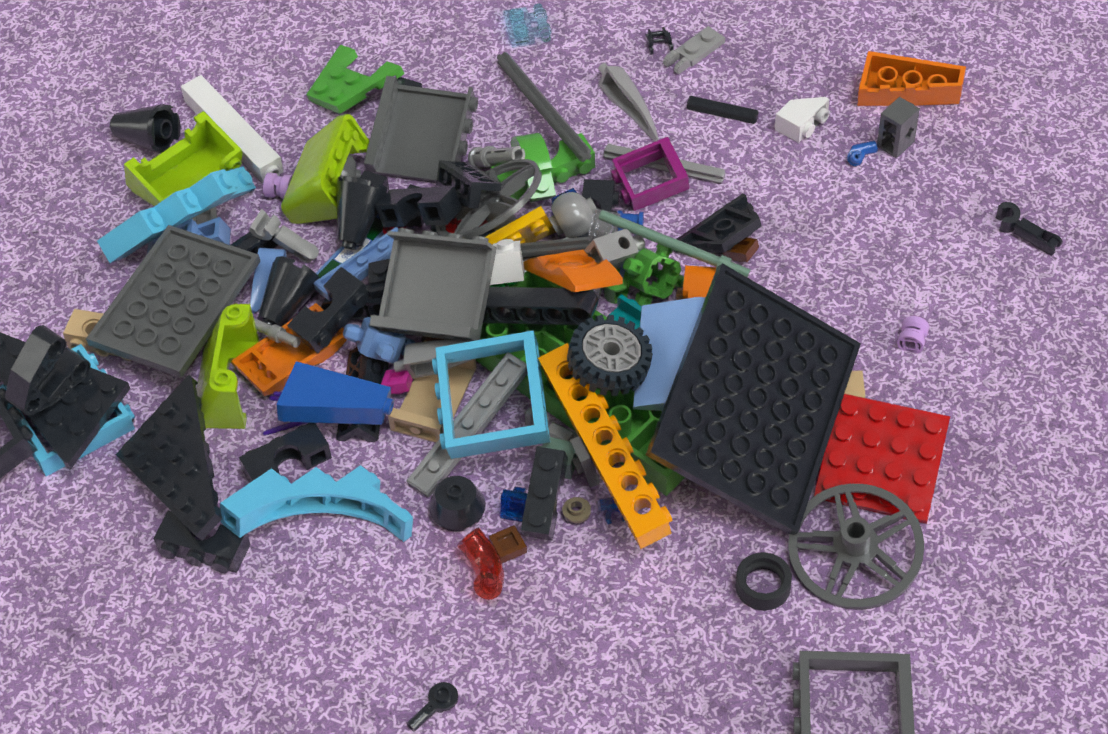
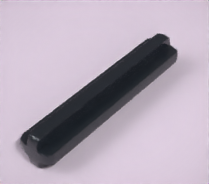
[687,96,759,124]

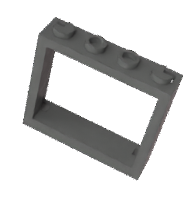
[792,651,915,734]

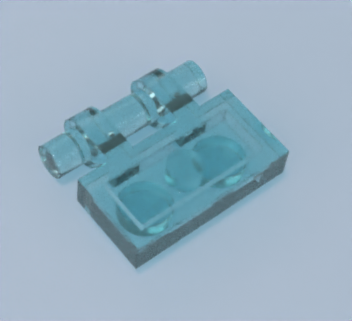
[503,3,552,48]

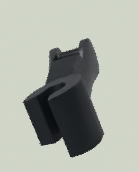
[995,202,1063,256]

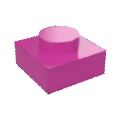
[381,369,413,394]

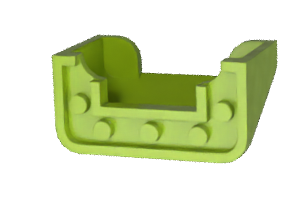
[124,111,242,206]
[281,114,369,224]
[196,304,259,429]

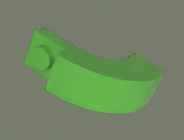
[510,133,556,202]

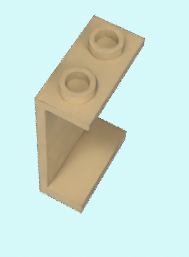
[388,359,476,442]

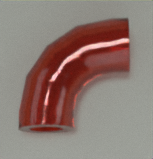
[457,527,505,600]

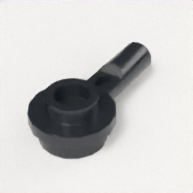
[406,682,459,732]

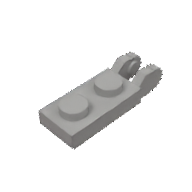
[663,26,725,75]

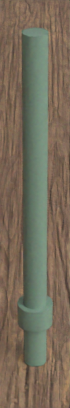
[599,210,751,278]

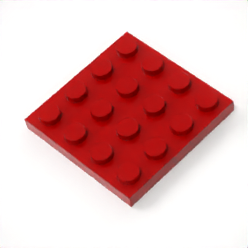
[814,394,950,524]

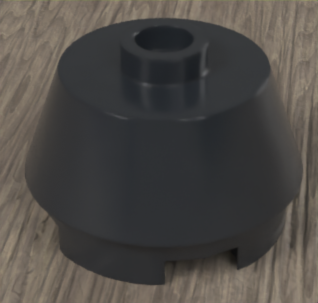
[429,476,486,532]

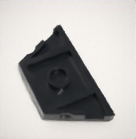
[673,193,762,253]

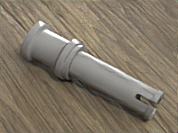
[468,146,525,169]

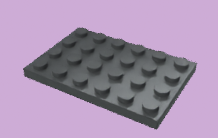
[86,225,260,378]

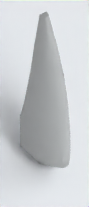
[598,63,659,141]
[394,339,482,379]

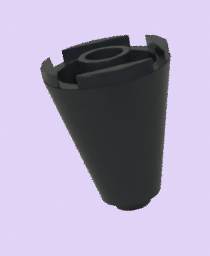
[110,104,181,154]
[337,176,388,250]
[257,256,320,326]

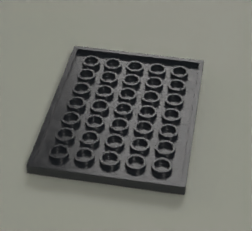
[646,263,861,535]

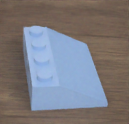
[633,297,706,411]

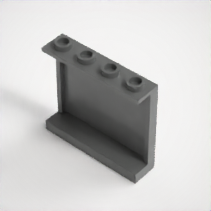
[364,76,478,183]
[369,228,497,342]

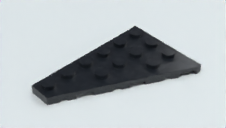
[0,332,130,469]
[115,375,222,541]

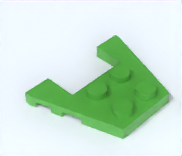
[306,45,405,114]

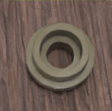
[562,497,591,523]

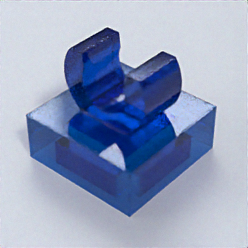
[500,486,528,522]
[597,497,625,525]

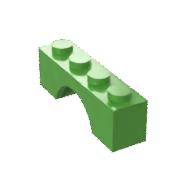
[491,133,595,200]

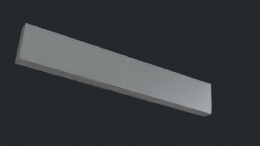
[406,352,528,498]

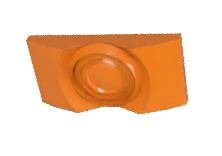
[523,250,623,292]
[231,303,347,396]

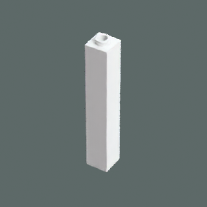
[181,75,284,184]

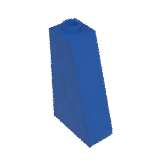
[276,361,394,425]

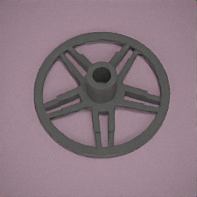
[435,159,542,239]
[788,484,924,610]

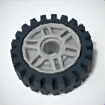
[567,315,653,396]

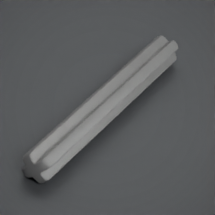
[604,144,725,184]

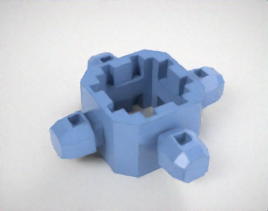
[343,317,416,363]

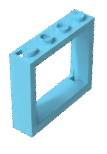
[432,331,550,459]
[0,344,135,476]

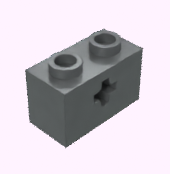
[877,97,920,158]

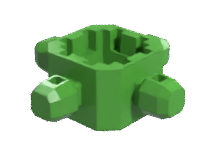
[623,244,684,307]

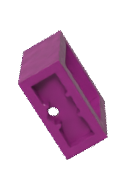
[610,136,689,211]

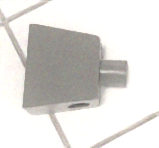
[584,229,645,269]

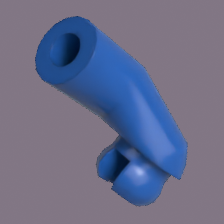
[847,140,878,166]

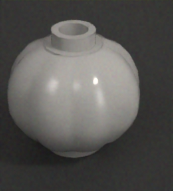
[549,192,598,238]

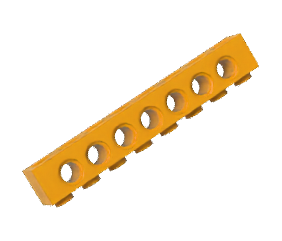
[538,343,673,549]

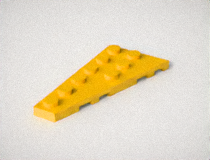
[485,206,556,245]

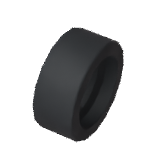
[735,552,792,611]

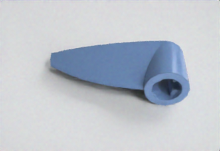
[250,248,287,313]

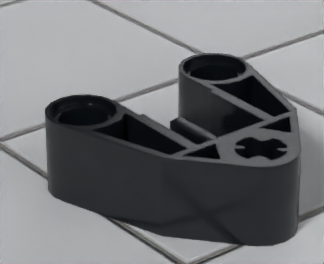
[5,325,91,416]

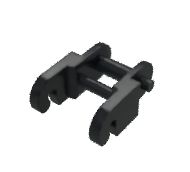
[646,27,674,55]

